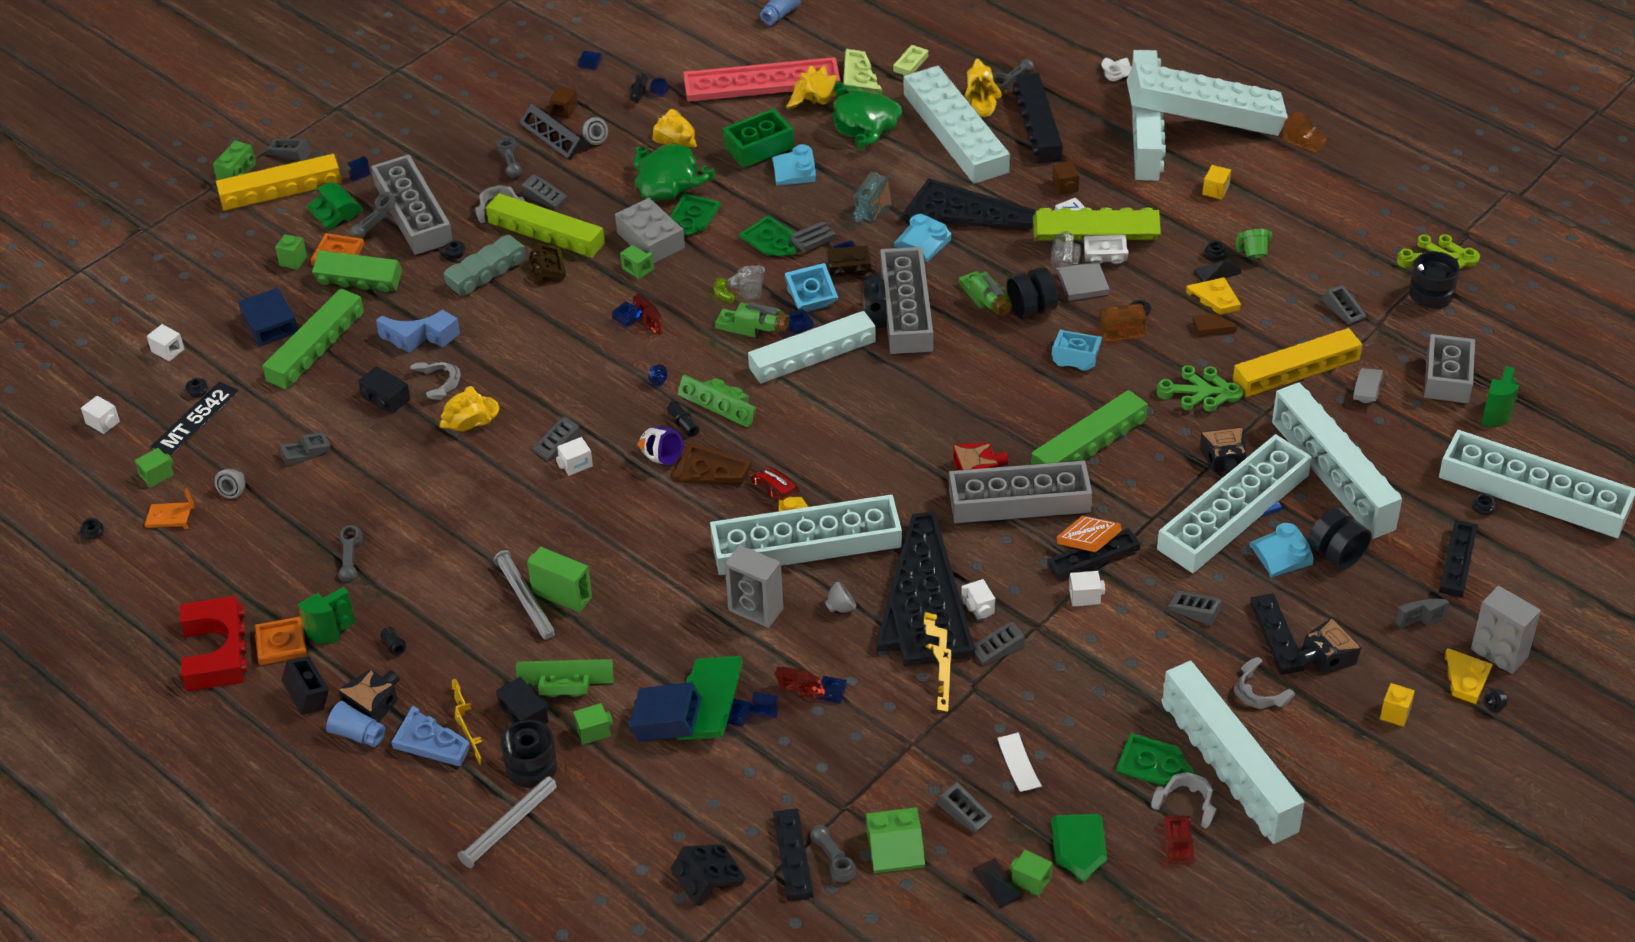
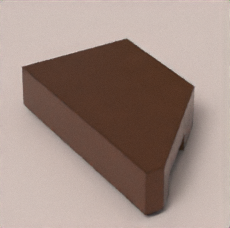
[1193,314,1237,336]

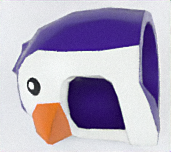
[637,426,684,465]

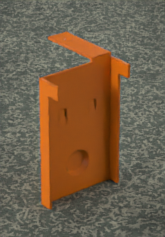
[144,488,195,529]

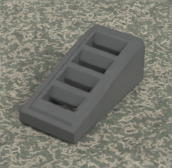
[266,138,312,162]
[522,174,567,210]
[1322,284,1367,325]
[533,417,580,461]
[1168,591,1222,626]
[974,621,1025,666]
[936,782,993,833]

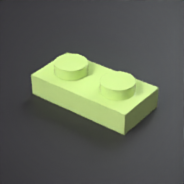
[893,45,928,76]

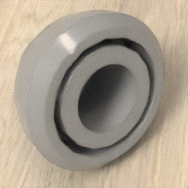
[582,117,608,145]
[214,469,245,499]
[825,582,856,613]

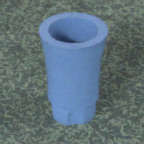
[760,0,801,25]
[326,701,386,747]

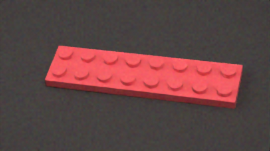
[683,57,840,102]

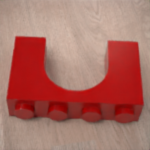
[180,595,248,692]

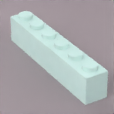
[748,311,876,384]

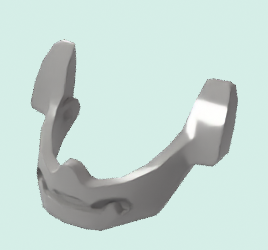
[474,185,525,223]
[410,362,461,400]
[1234,657,1295,709]
[1151,772,1217,829]

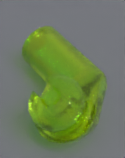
[713,277,736,304]

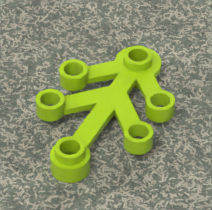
[1397,234,1480,269]

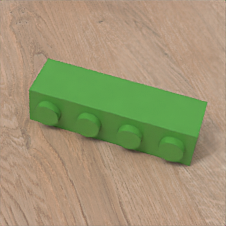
[312,250,402,292]

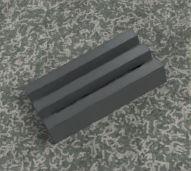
[791,221,836,252]

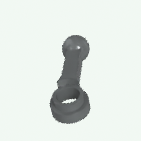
[993,59,1034,92]
[496,136,522,178]
[350,192,396,239]
[339,525,363,583]
[810,825,856,882]

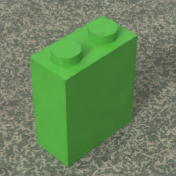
[527,547,592,613]

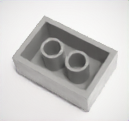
[615,198,685,263]
[1424,334,1475,403]
[725,545,783,628]
[1471,585,1541,674]

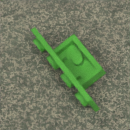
[678,374,756,427]
[516,659,614,697]

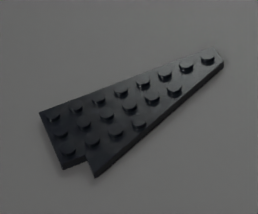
[876,511,975,666]

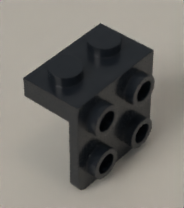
[670,844,746,906]

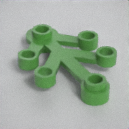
[1156,365,1243,412]

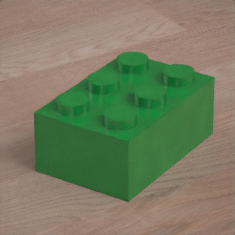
[722,108,794,168]

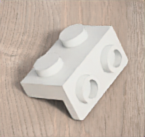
[1084,235,1129,264]

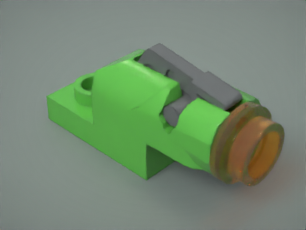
[959,271,1012,315]
[715,302,789,337]

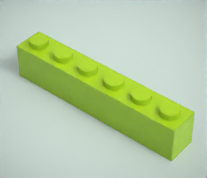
[486,193,605,258]
[1033,207,1161,241]

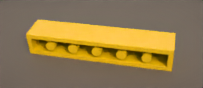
[216,154,342,211]
[1233,328,1362,398]

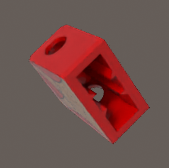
[953,442,1008,471]

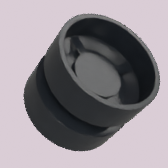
[1409,251,1460,308]
[1006,267,1058,319]
[1308,507,1372,570]
[501,720,557,788]

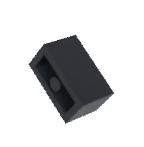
[358,366,411,414]
[281,656,329,714]
[496,676,549,724]

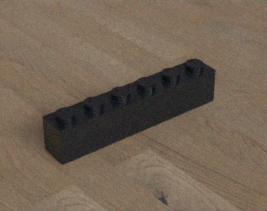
[1012,72,1063,163]

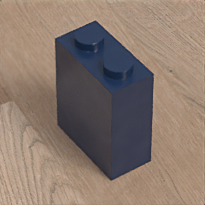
[238,288,298,347]
[629,682,702,742]

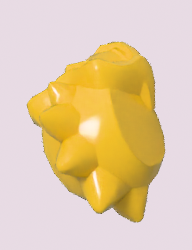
[964,58,1002,117]
[786,65,837,109]
[652,109,697,148]
[439,386,499,432]

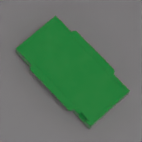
[676,656,743,740]

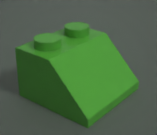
[866,807,925,874]

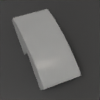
[1353,368,1383,403]

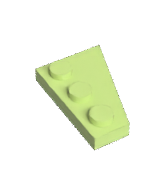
[843,49,882,93]

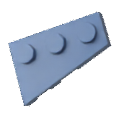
[392,706,471,766]

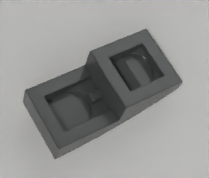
[280,432,330,466]
[1395,599,1449,629]

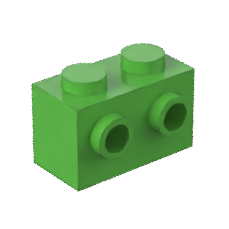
[213,141,256,180]

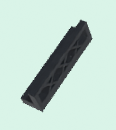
[519,103,591,160]

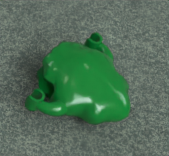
[832,82,902,150]
[633,143,715,202]

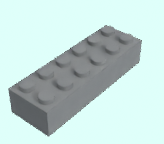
[371,154,453,255]
[880,247,933,354]
[949,461,1092,523]

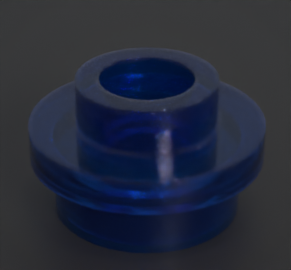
[650,78,669,95]
[648,364,668,386]

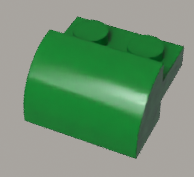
[306,183,364,232]
[1481,366,1519,427]
[297,587,356,644]

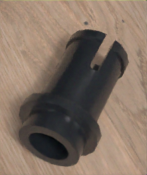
[380,626,406,655]

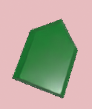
[669,193,722,236]
[738,215,796,256]
[1116,733,1196,786]
[1051,814,1107,883]

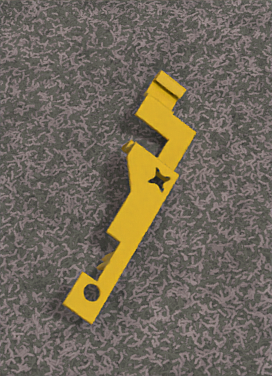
[924,612,951,712]
[452,679,483,765]

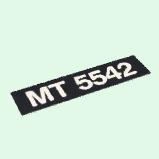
[150,382,239,456]

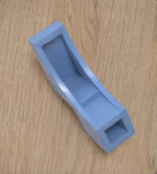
[376,310,460,353]

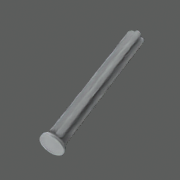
[494,550,555,640]
[458,776,557,868]

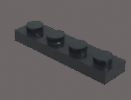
[1439,520,1478,598]
[1047,528,1141,581]
[1250,593,1305,675]
[773,808,813,901]

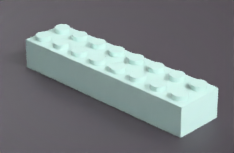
[1132,50,1166,181]
[1127,62,1288,136]
[904,66,1010,184]
[1272,382,1402,539]
[1439,430,1635,538]
[1157,434,1312,573]
[710,494,902,575]
[1162,661,1305,844]

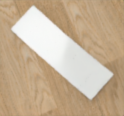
[997,733,1041,792]

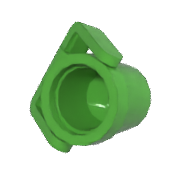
[1235,229,1272,259]

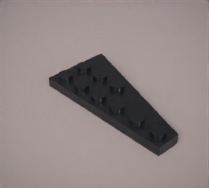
[903,178,1038,229]

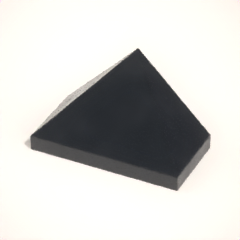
[1194,258,1241,282]
[973,858,1022,908]

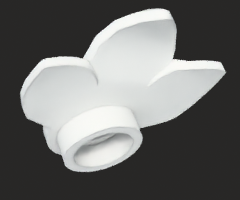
[1101,58,1132,81]

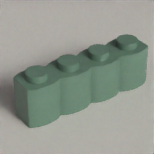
[444,235,526,296]

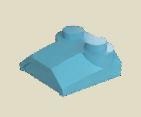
[772,144,816,185]
[894,214,951,262]
[785,263,838,312]
[1052,329,1102,370]
[1249,523,1314,578]

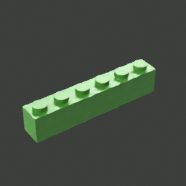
[262,289,364,389]
[1031,390,1148,465]

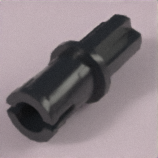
[630,73,648,103]
[667,402,700,437]

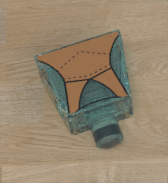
[851,171,892,222]

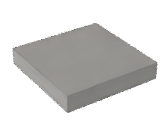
[1058,262,1110,301]

